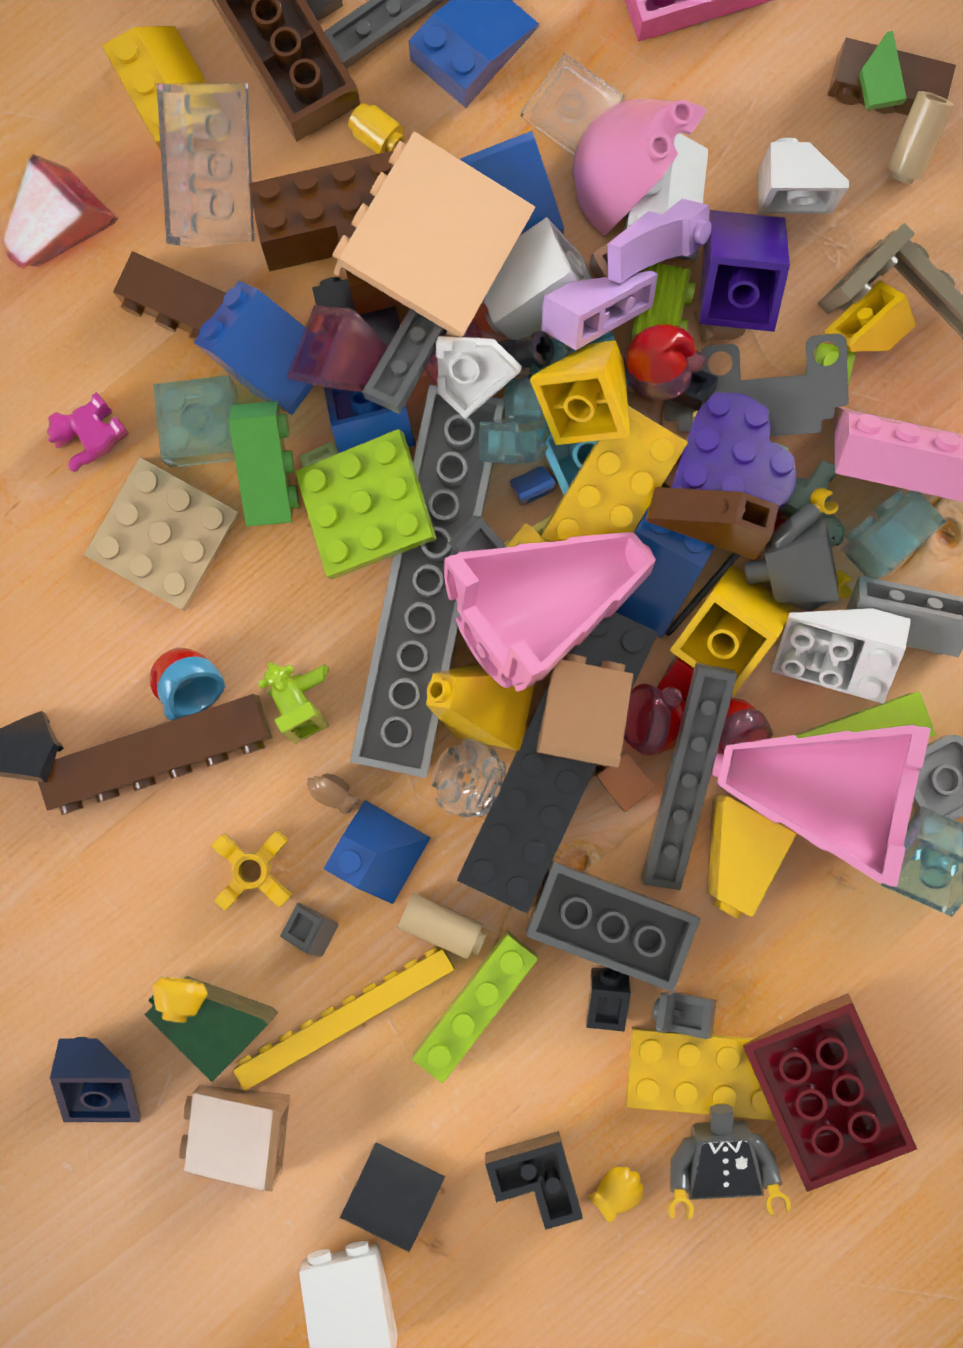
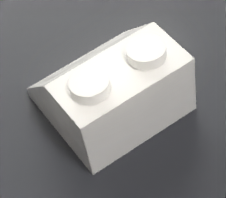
[758,138,849,214]

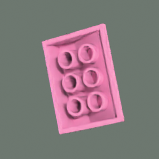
[834,407,963,502]

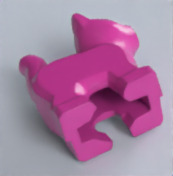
[47,392,129,472]

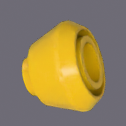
[152,977,208,1023]

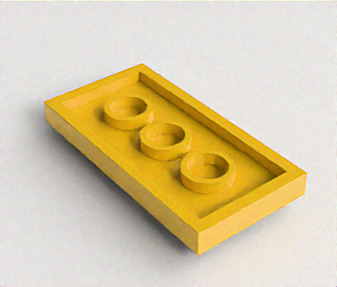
[541,406,688,542]
[625,1027,775,1121]

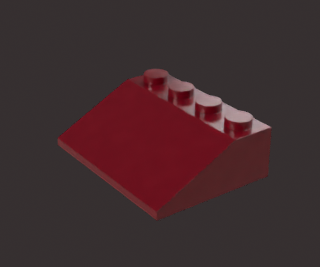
[743,993,917,1192]

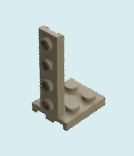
[817,223,963,339]

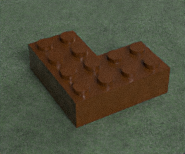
[248,150,403,315]

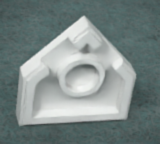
[436,336,522,419]

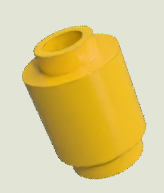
[348,103,405,154]

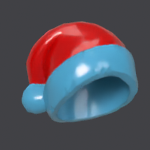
[150,647,225,721]

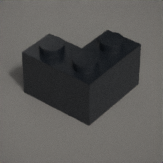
[485,1131,583,1230]

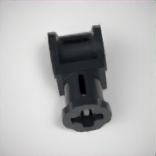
[497,331,554,369]

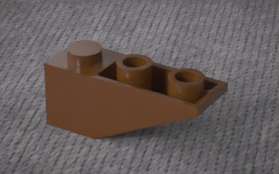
[645,487,779,560]

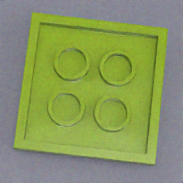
[295,429,437,579]

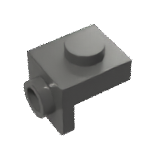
[653,991,717,1039]

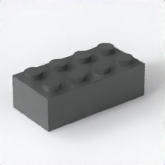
[525,860,701,992]

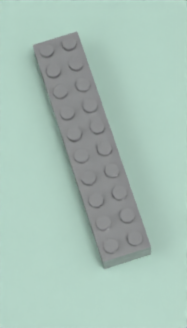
[350,385,505,778]

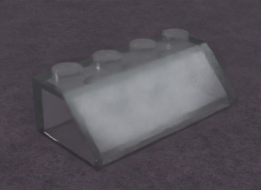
[156,82,254,248]

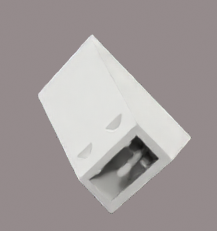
[771,608,911,704]

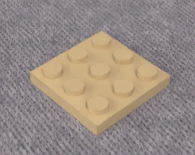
[84,457,240,611]

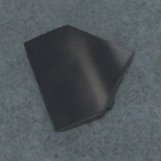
[0,711,64,783]

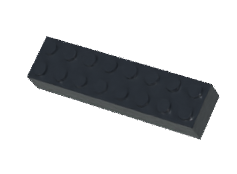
[457,612,658,914]

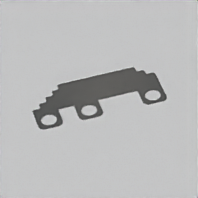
[637,334,849,437]

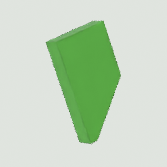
[859,31,907,111]

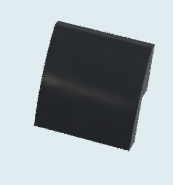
[339,1142,445,1252]

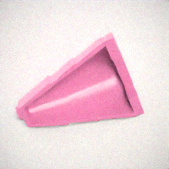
[444,532,656,691]
[712,725,931,887]

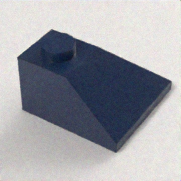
[50,1037,141,1122]

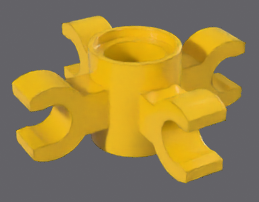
[211,830,292,911]

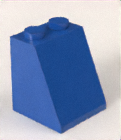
[460,131,564,235]
[193,281,337,415]

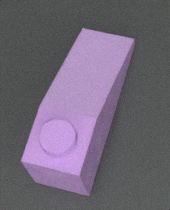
[541,271,658,350]

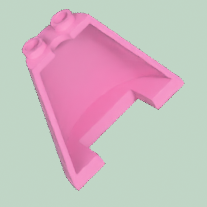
[573,98,707,237]

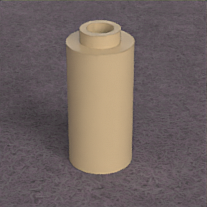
[887,91,954,184]
[397,893,487,959]

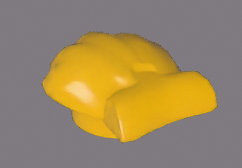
[587,1166,644,1223]

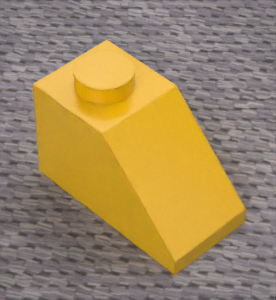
[824,280,916,352]

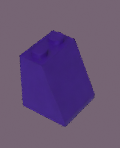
[699,210,790,332]

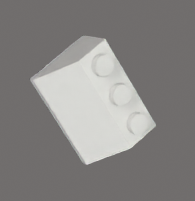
[625,133,708,261]

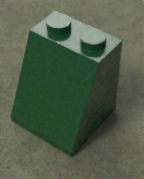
[144,976,278,1082]

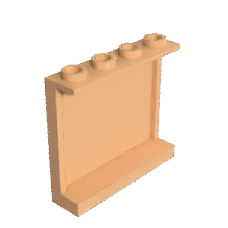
[332,132,535,337]

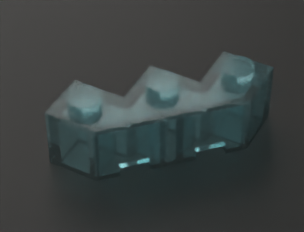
[479,336,589,465]

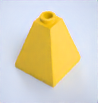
[530,340,630,445]
[426,664,535,751]

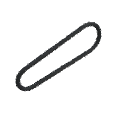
[666,552,740,636]

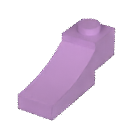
[607,198,711,283]

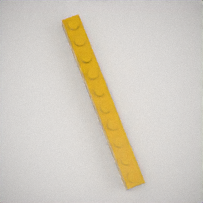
[233,946,455,1091]

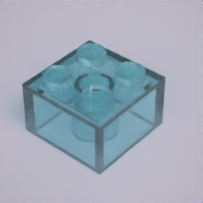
[153,375,238,468]
[841,489,947,579]
[881,806,963,917]

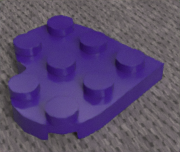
[671,392,797,510]

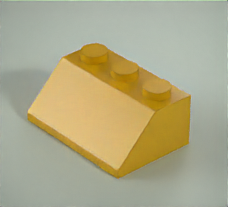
[102,26,229,159]

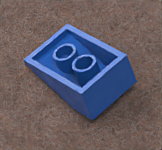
[408,0,539,108]
[616,505,715,639]

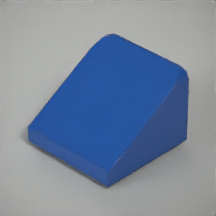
[510,466,556,506]

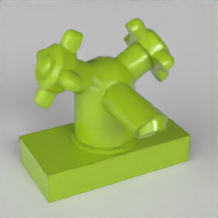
[258,662,329,744]

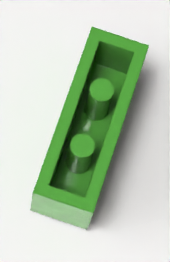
[228,401,299,527]

